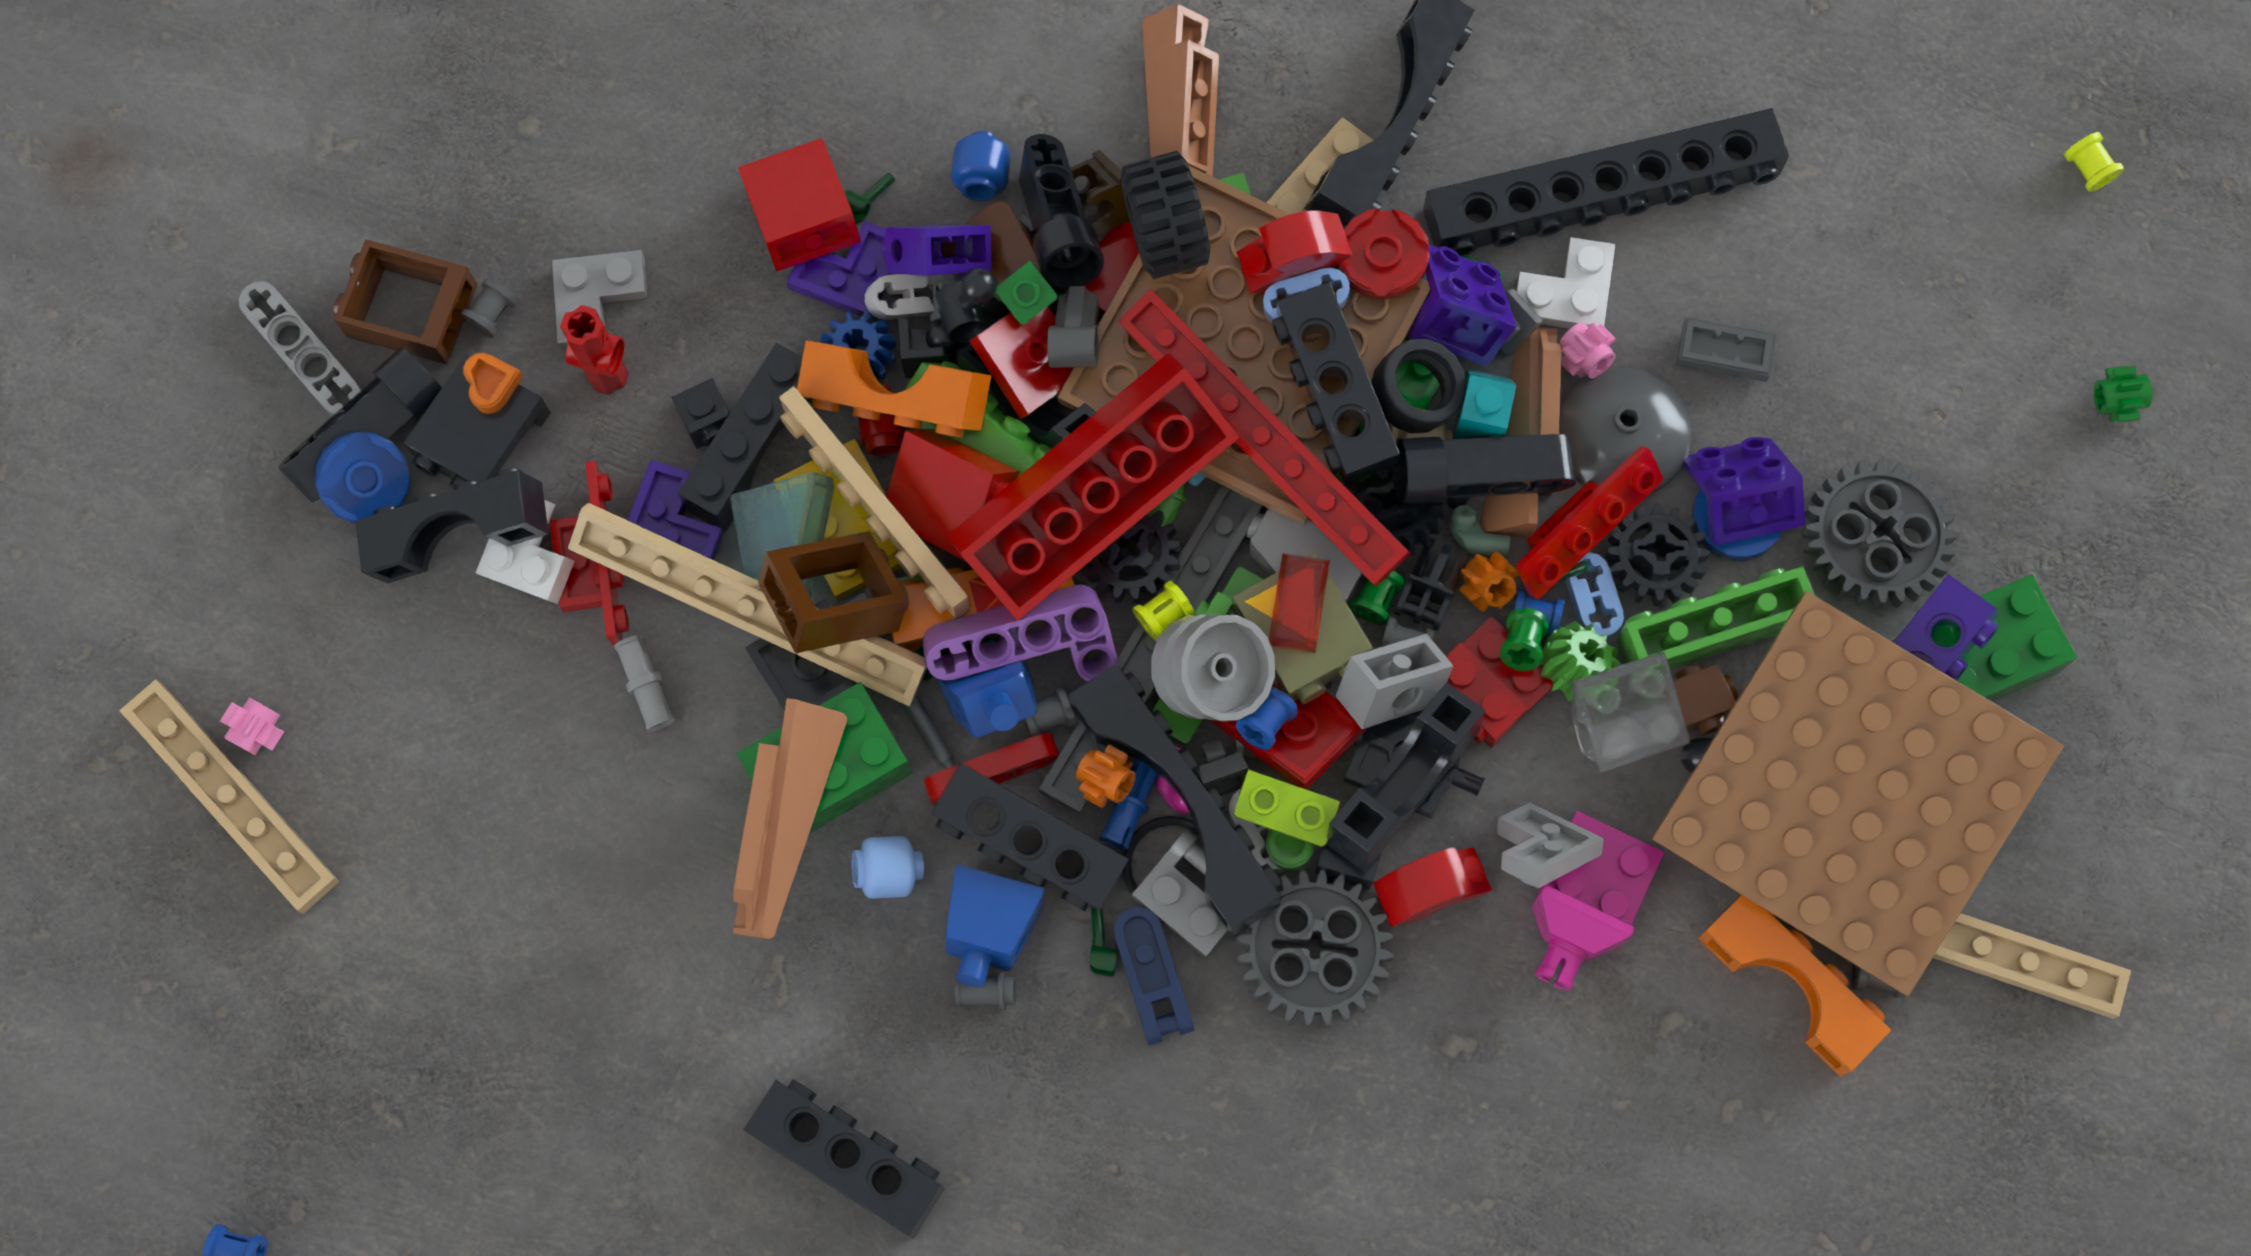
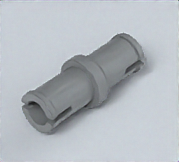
[614,635,676,732]

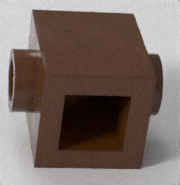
[1658,663,1738,737]

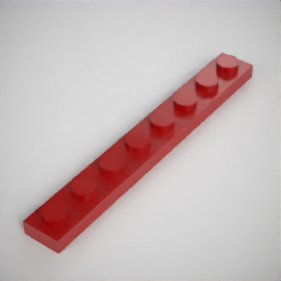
[1118,289,1410,587]

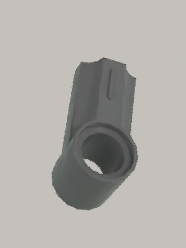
[1047,286,1099,368]

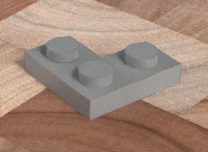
[552,250,648,350]
[1497,802,1604,888]

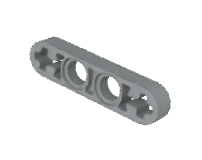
[239,281,362,417]

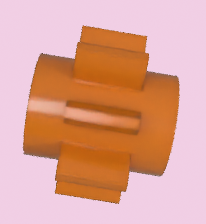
[1459,551,1519,612]
[1076,745,1136,808]

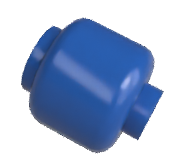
[951,131,1011,201]

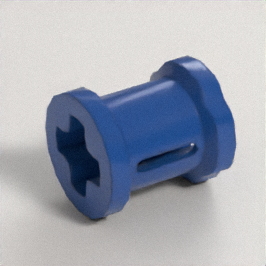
[1512,589,1565,638]
[1236,686,1298,750]
[202,1224,268,1256]

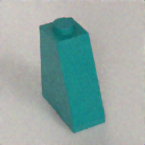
[1452,369,1516,439]

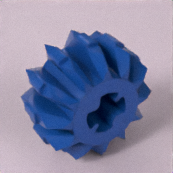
[820,310,897,380]

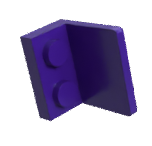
[1409,244,1517,367]
[1683,437,1805,546]

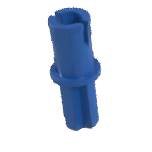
[1099,759,1158,851]

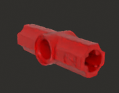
[560,305,629,395]

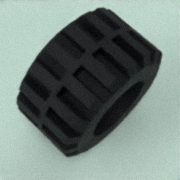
[1121,151,1210,279]

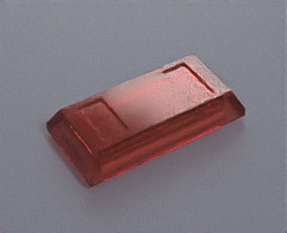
[1269,553,1330,653]

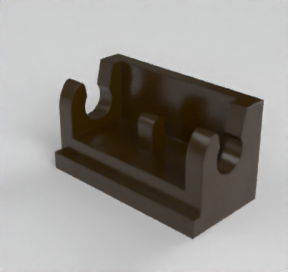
[1071,150,1130,235]

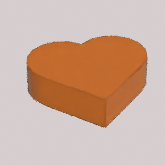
[463,353,523,414]

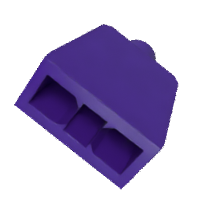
[881,225,992,275]

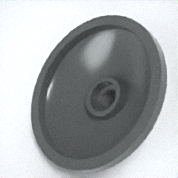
[1559,366,1692,494]

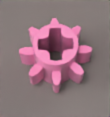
[1559,322,1616,378]
[220,697,284,755]

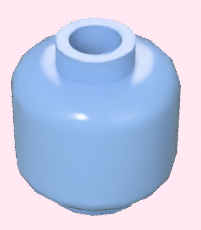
[851,836,924,899]

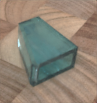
[730,472,834,597]

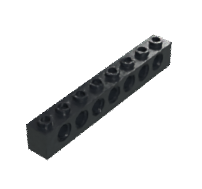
[1423,108,1789,257]

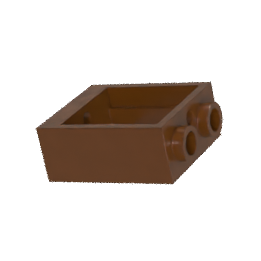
[333,239,478,364]
[758,531,909,654]

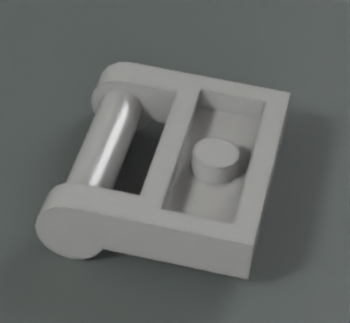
[1131,829,1227,958]

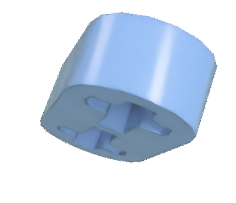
[1263,267,1350,323]
[1565,552,1624,641]

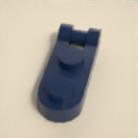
[1114,906,1195,1045]

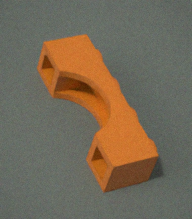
[797,340,991,438]
[1698,895,1891,1077]

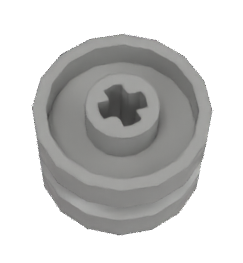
[1151,614,1275,721]

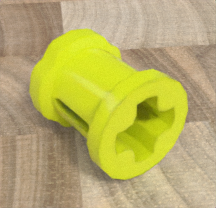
[2064,132,2125,192]
[1132,580,1195,642]

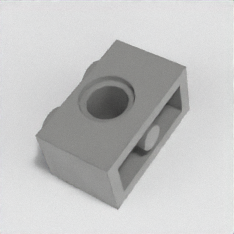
[1336,633,1453,729]

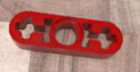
[924,733,1060,806]

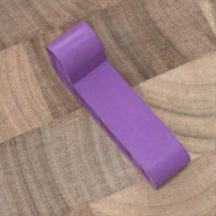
[922,585,1118,682]

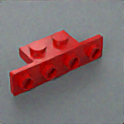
[1516,446,1663,599]
[550,460,629,647]

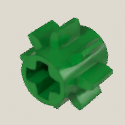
[2093,366,2152,423]

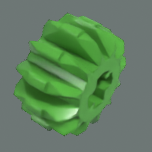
[1540,621,1622,704]

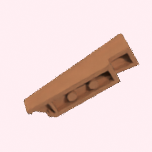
[1142,4,1219,177]
[1480,327,1561,538]
[733,698,847,939]

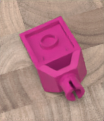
[1531,811,1664,991]

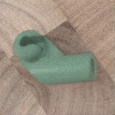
[1448,505,1510,558]

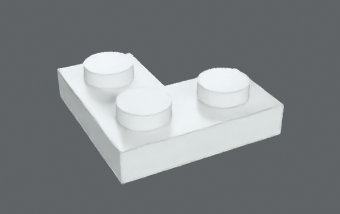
[1516,237,1615,329]
[476,500,575,604]

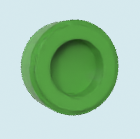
[1265,830,1314,871]

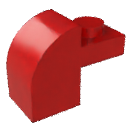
[1236,211,1353,295]
[1373,847,1492,927]

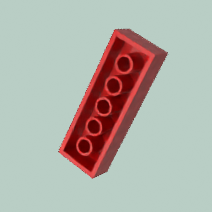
[947,353,1239,621]

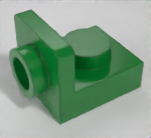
[995,261,1057,325]

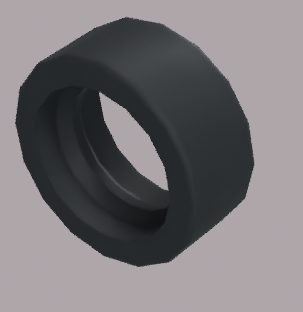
[1371,339,1467,433]

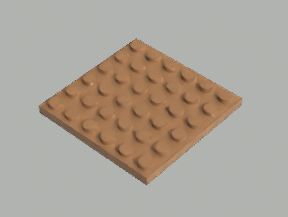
[1057,166,1431,526]
[1651,591,2064,997]

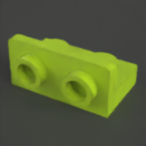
[1234,770,1340,847]

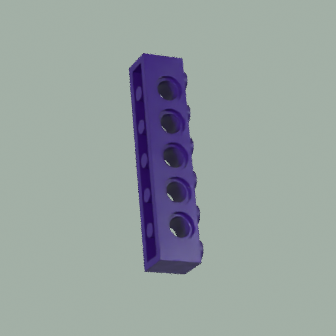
[1893,574,1999,681]

